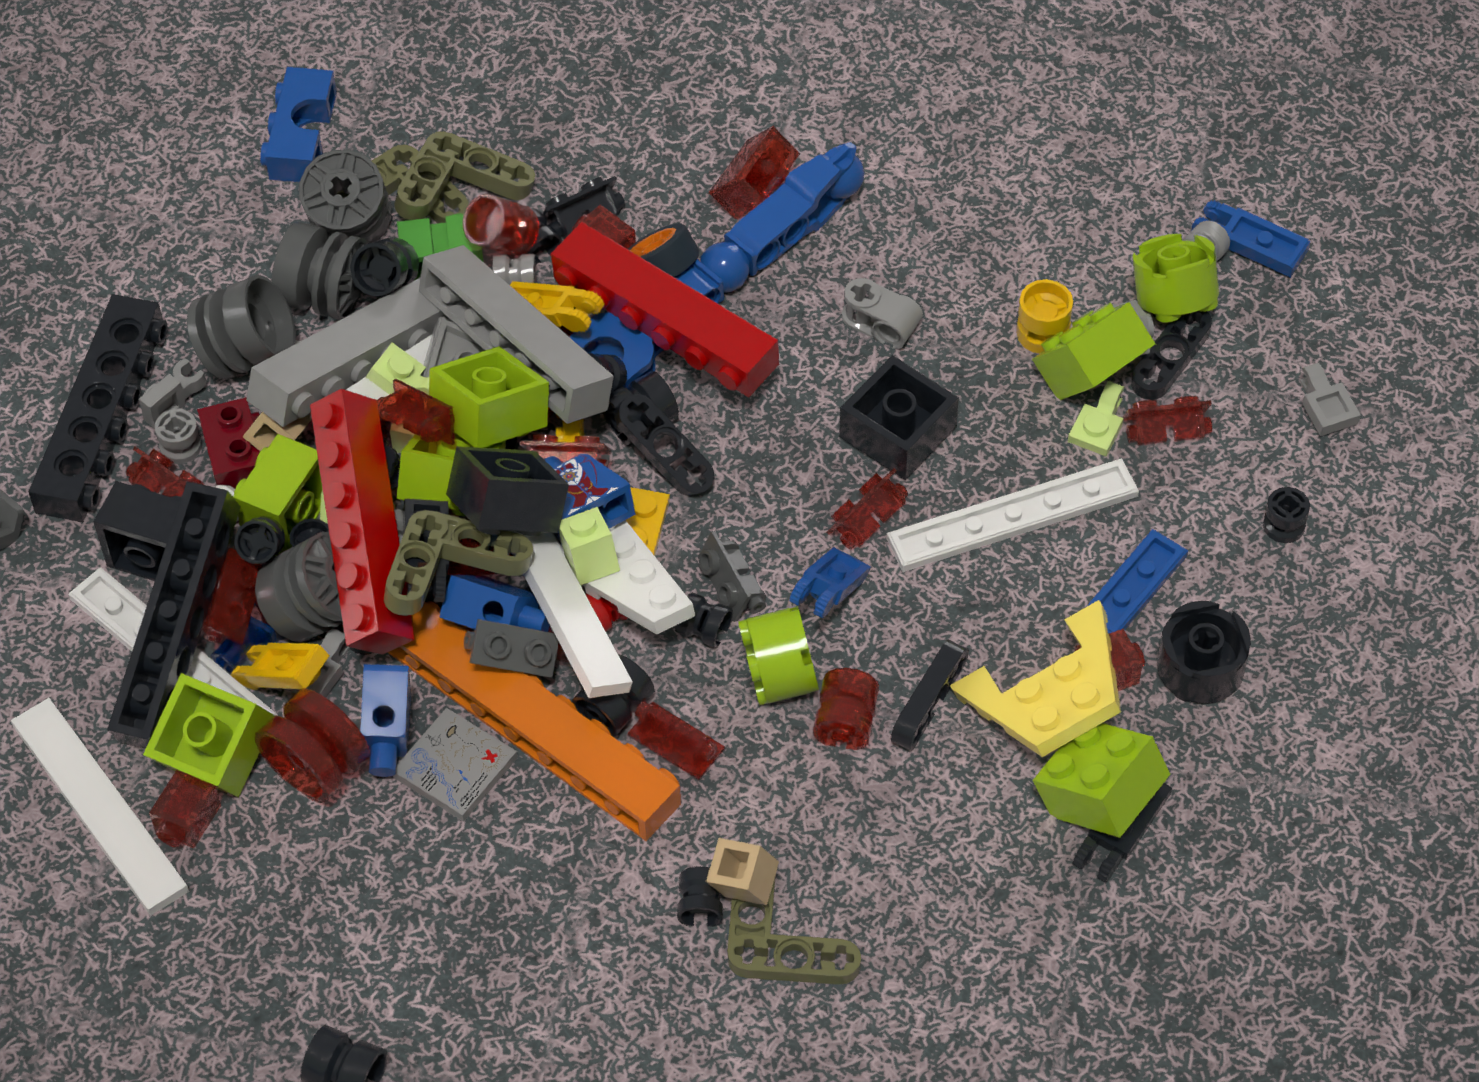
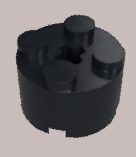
[1157,601,1251,703]

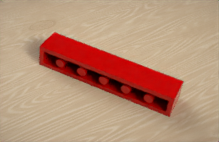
[551,222,779,397]
[310,388,415,655]

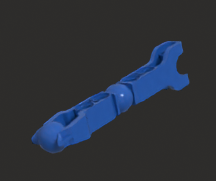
[570,142,865,390]

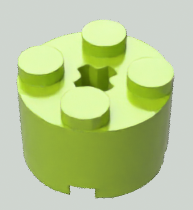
[1132,234,1219,322]
[738,606,819,705]

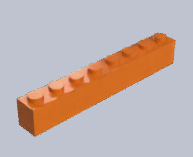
[387,601,681,841]

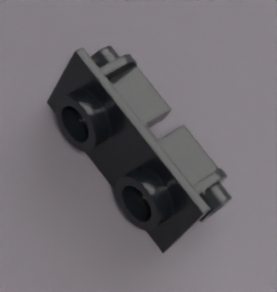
[542,176,625,239]

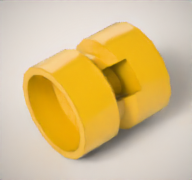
[1016,279,1073,354]

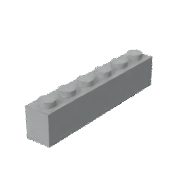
[419,245,614,424]
[246,277,452,427]

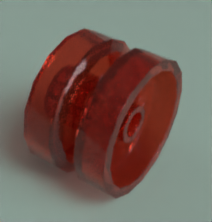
[255,688,370,803]

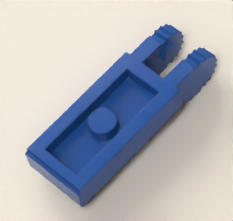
[1191,200,1310,278]
[789,547,871,618]

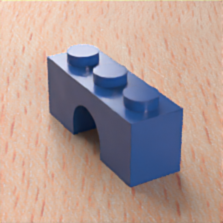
[260,67,337,182]

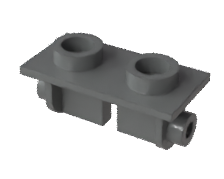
[698,531,766,622]
[464,619,559,678]

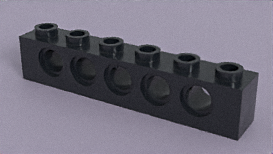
[29,294,167,523]
[107,481,241,749]

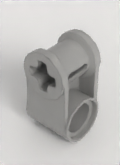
[842,278,923,349]

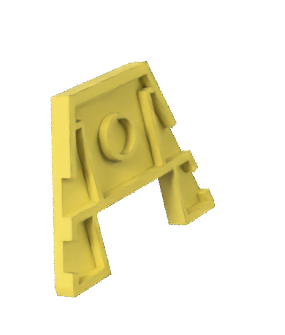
[950,600,1121,757]

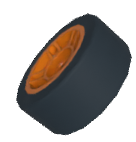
[628,223,700,277]

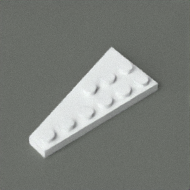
[464,458,695,635]

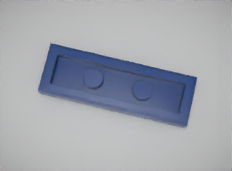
[1086,529,1188,642]

